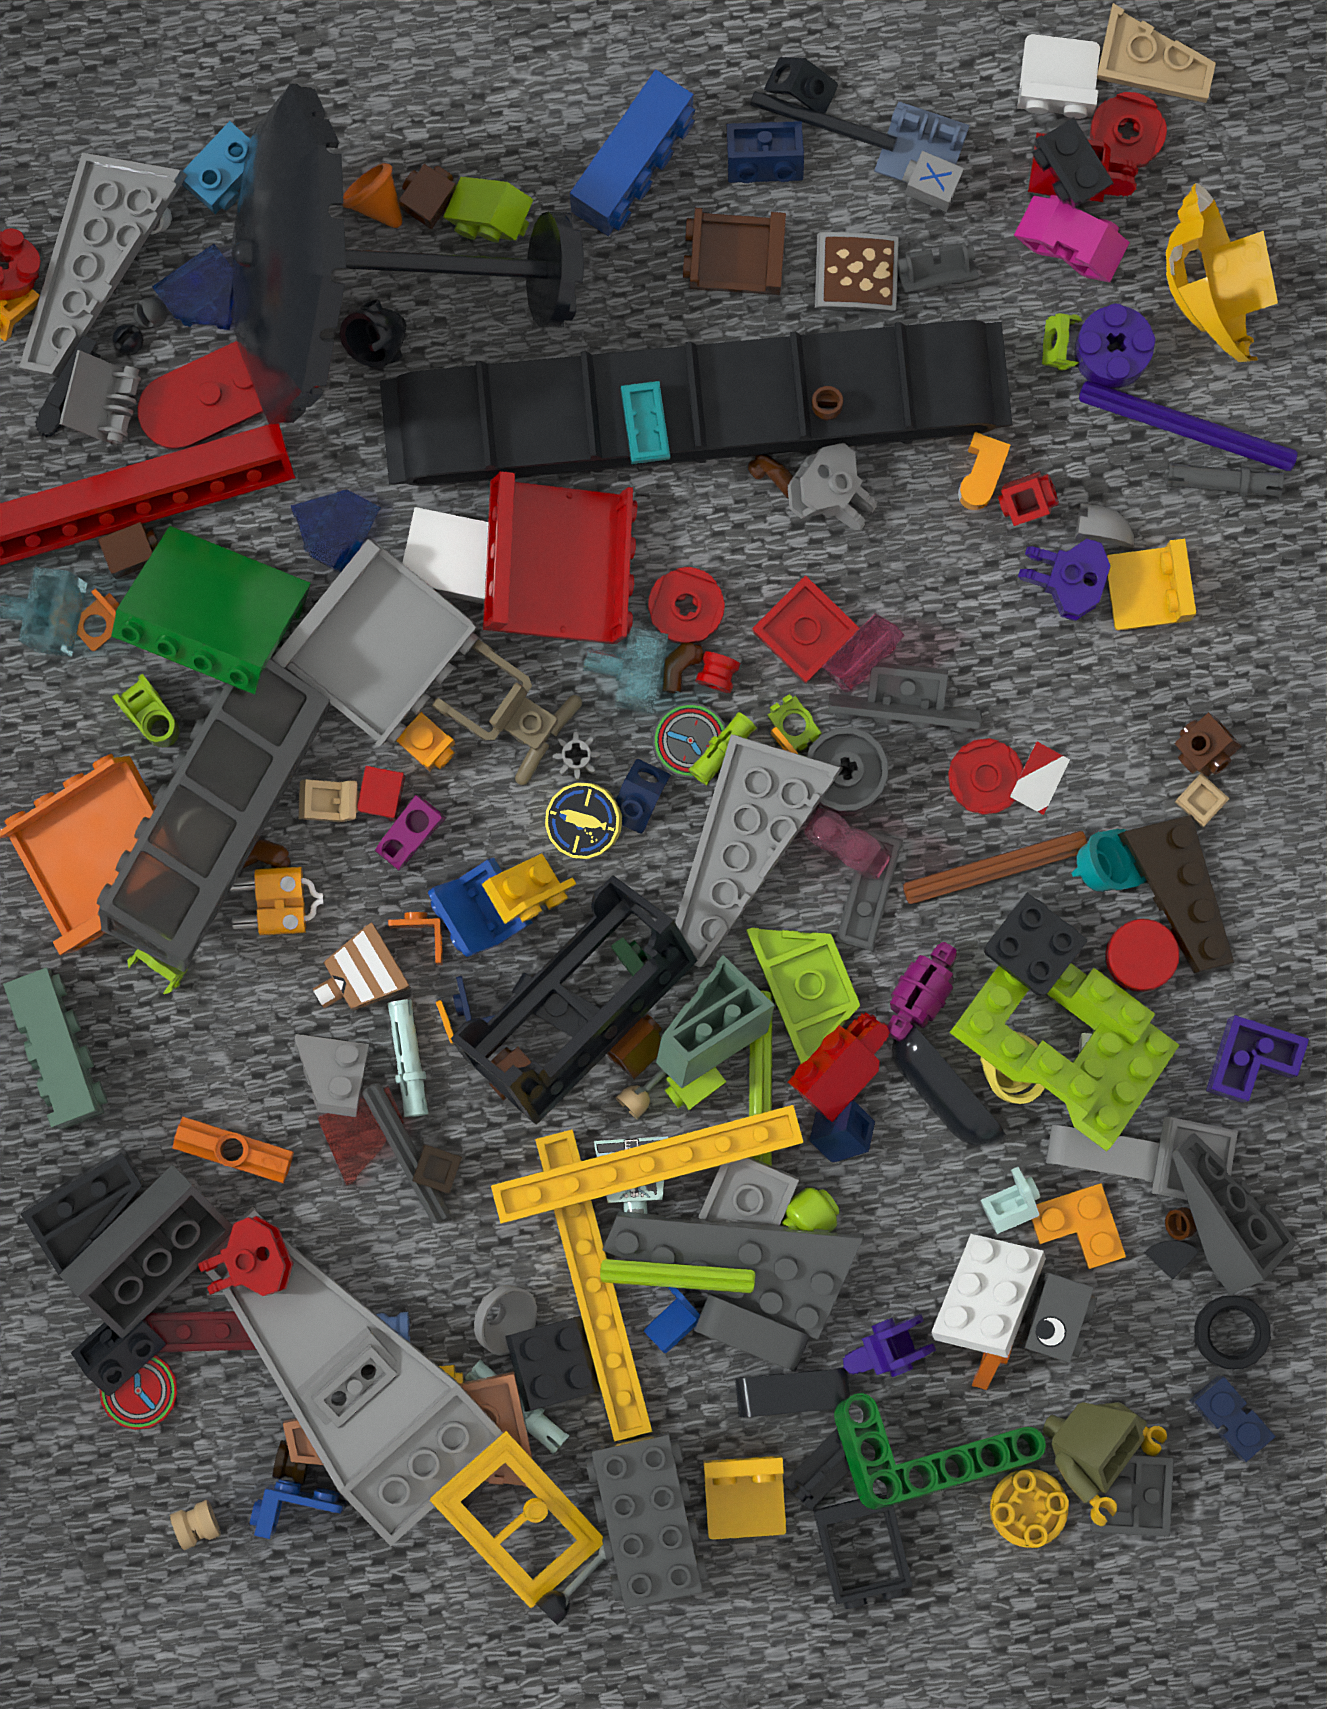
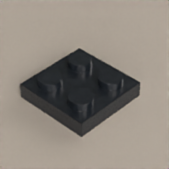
[505,1316,600,1412]

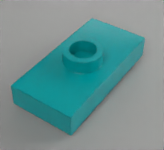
[620,381,670,464]

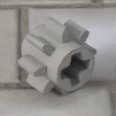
[553,732,601,781]

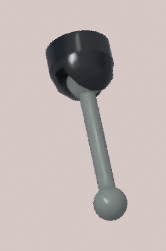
[535,1545,606,1626]

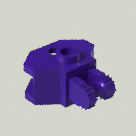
[1018,539,1111,621]
[843,1314,936,1377]

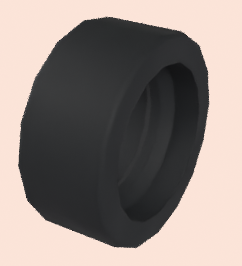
[1194,1296,1271,1369]

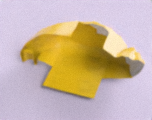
[1166,183,1278,362]

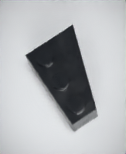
[21,1147,144,1280]

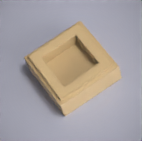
[1175,773,1229,827]

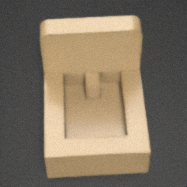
[299,779,360,822]

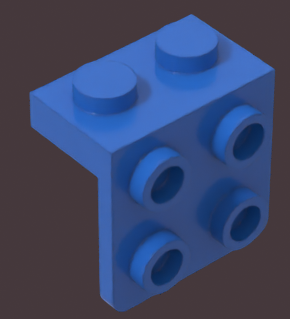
[428,857,533,957]
[250,1479,346,1539]

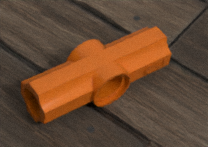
[172,1116,294,1184]

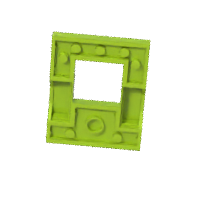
[949,963,1180,1152]

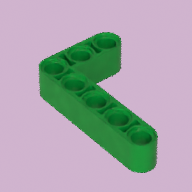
[834,1393,1046,1510]

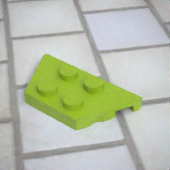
[746,928,860,1064]

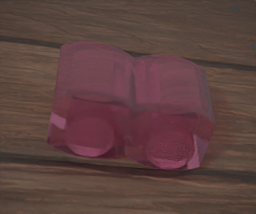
[804,808,892,879]

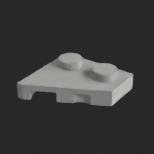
[295,1034,369,1117]

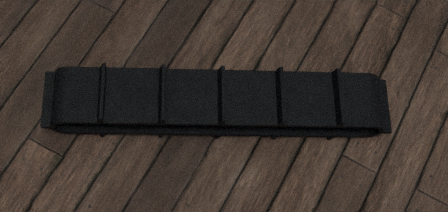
[380,320,1013,486]

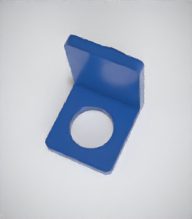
[644,1287,700,1353]

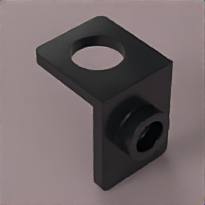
[764,57,838,114]

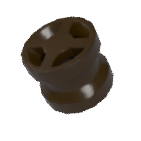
[272,1440,308,1485]

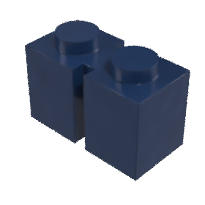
[1189,1375,1276,1462]

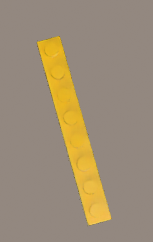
[491,1105,803,1224]
[535,1129,652,1442]

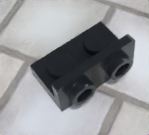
[1032,117,1113,209]
[71,1318,166,1396]

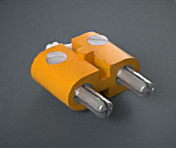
[230,867,323,935]

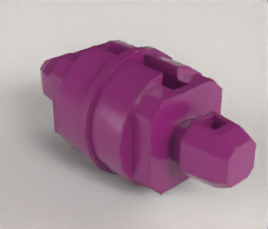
[887,942,957,1042]

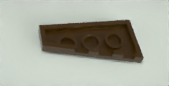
[1117,815,1234,973]

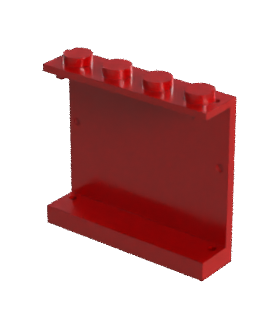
[483,471,638,645]

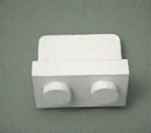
[1017,34,1100,119]

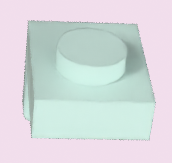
[981,1167,1040,1234]

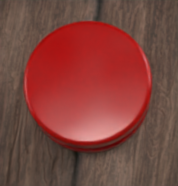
[1105,919,1179,992]

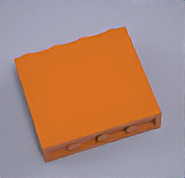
[0,754,192,955]

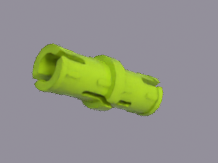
[688,712,757,786]

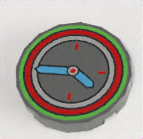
[652,702,726,780]

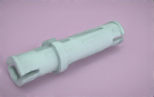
[387,999,429,1118]
[465,1359,569,1455]

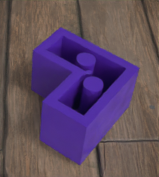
[1206,1015,1309,1103]

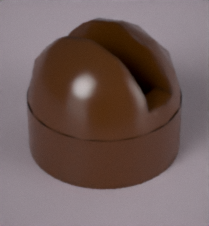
[812,386,843,421]
[1165,1207,1197,1240]

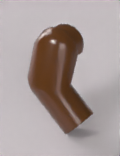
[748,454,794,499]
[662,642,704,693]
[242,839,291,869]

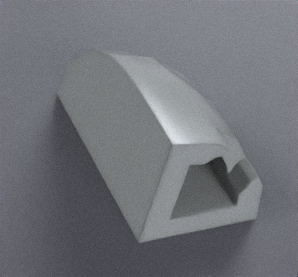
[1075,503,1134,548]

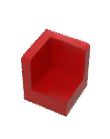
[357,766,405,822]

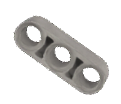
[1046,1125,1160,1182]

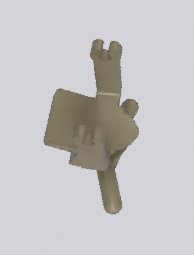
[432,639,582,785]

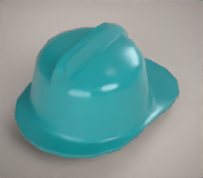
[1071,829,1146,892]

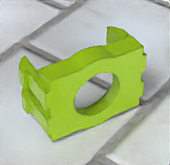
[1042,313,1082,370]
[767,694,822,752]
[127,941,188,994]

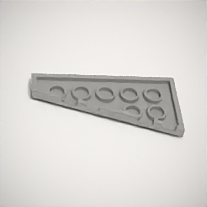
[19,153,187,378]
[675,734,843,967]

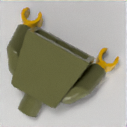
[1043,1402,1167,1526]

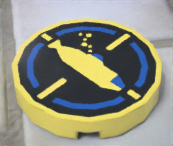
[545,782,622,859]

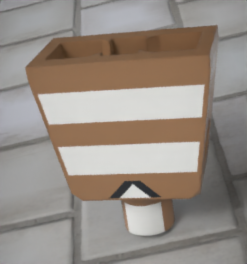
[313,922,411,1011]

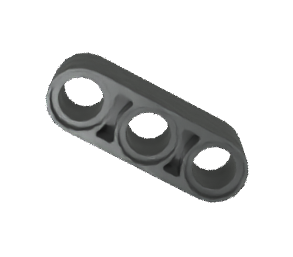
[694,1294,810,1372]

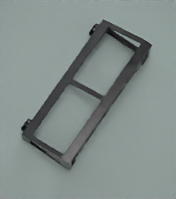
[450,875,698,1125]

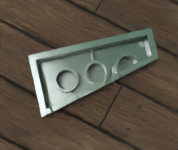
[3,967,108,1130]

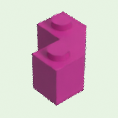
[1014,195,1130,282]

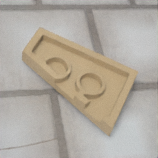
[1097,3,1216,103]

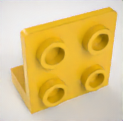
[1107,538,1196,631]
[703,1455,786,1540]

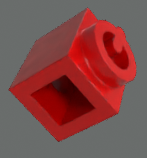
[998,471,1059,526]

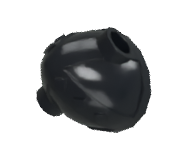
[339,299,407,368]

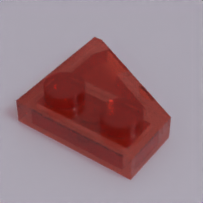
[317,1085,404,1186]

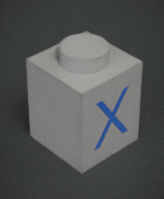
[902,151,964,212]

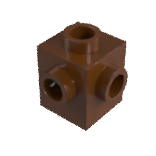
[1174,712,1242,777]

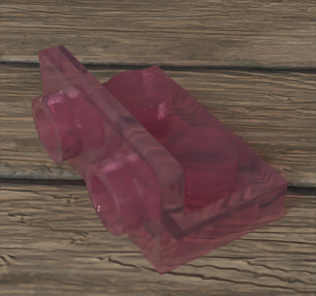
[822,613,905,692]

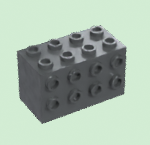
[585,1431,708,1609]

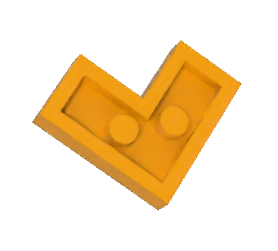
[1031,1183,1126,1269]

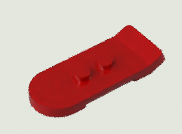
[137,341,319,450]

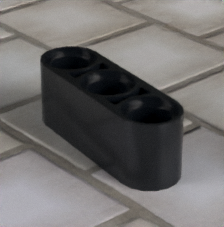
[735,1368,851,1417]

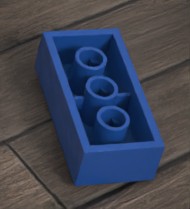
[570,69,695,237]

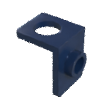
[616,759,671,834]
[453,976,495,1023]

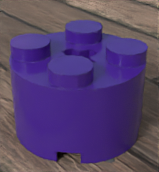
[1074,303,1156,388]

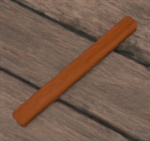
[903,831,1088,904]

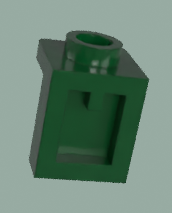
[611,937,647,977]

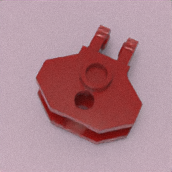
[198,1216,293,1296]

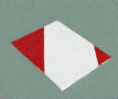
[1010,741,1070,815]

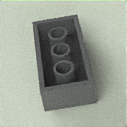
[59,1164,233,1339]

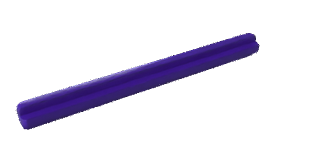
[1079,381,1298,471]

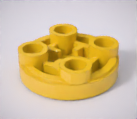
[990,1468,1069,1548]

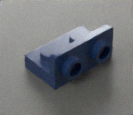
[726,121,804,183]

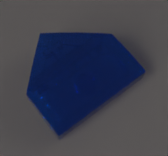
[152,244,234,330]
[290,489,381,573]

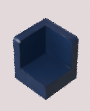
[809,1100,875,1162]

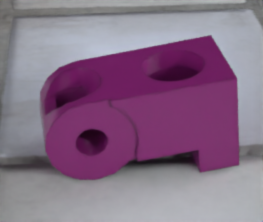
[375,795,447,871]

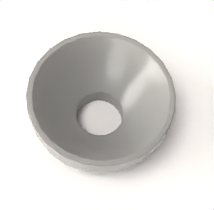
[474,1285,537,1355]

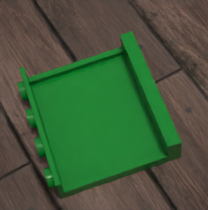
[111,526,311,695]

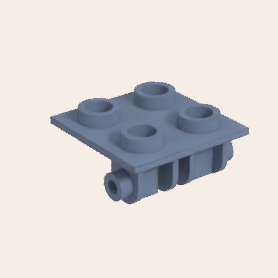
[874,101,970,183]

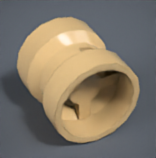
[170,1500,221,1550]

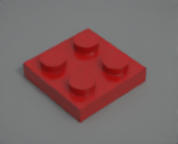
[751,575,860,684]

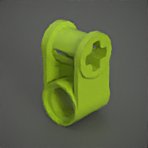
[112,673,180,748]

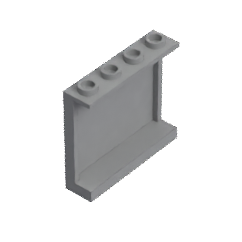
[272,538,479,747]

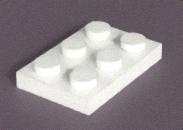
[932,1234,1046,1358]

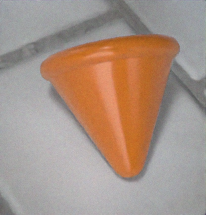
[342,163,403,228]

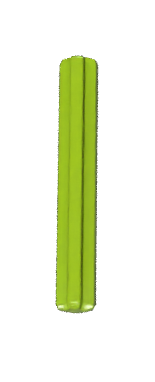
[600,1259,755,1293]

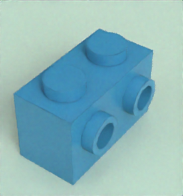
[182,121,250,214]

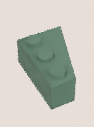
[656,955,774,1088]

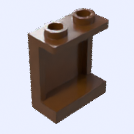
[683,207,786,295]

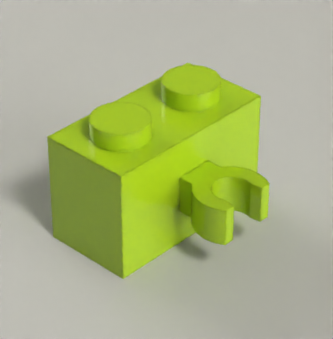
[443,177,534,243]

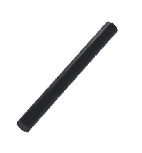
[750,91,897,152]

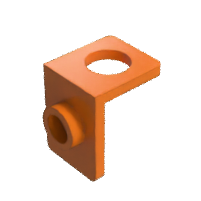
[70,588,120,651]
[388,912,443,965]

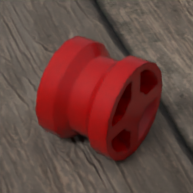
[695,651,741,693]

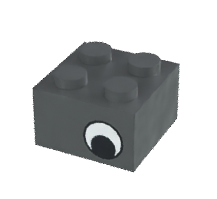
[1018,1273,1097,1363]

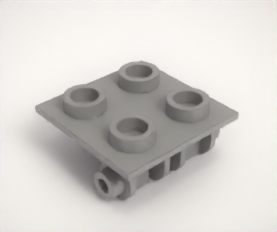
[59,350,142,446]

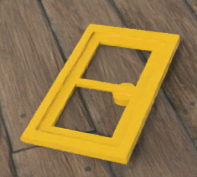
[430,1431,603,1608]

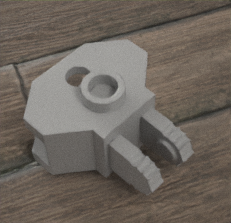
[788,443,878,531]

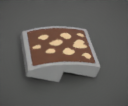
[815,232,899,313]

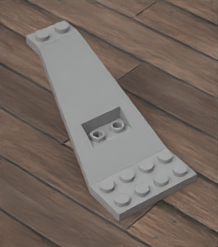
[204,1207,504,1546]

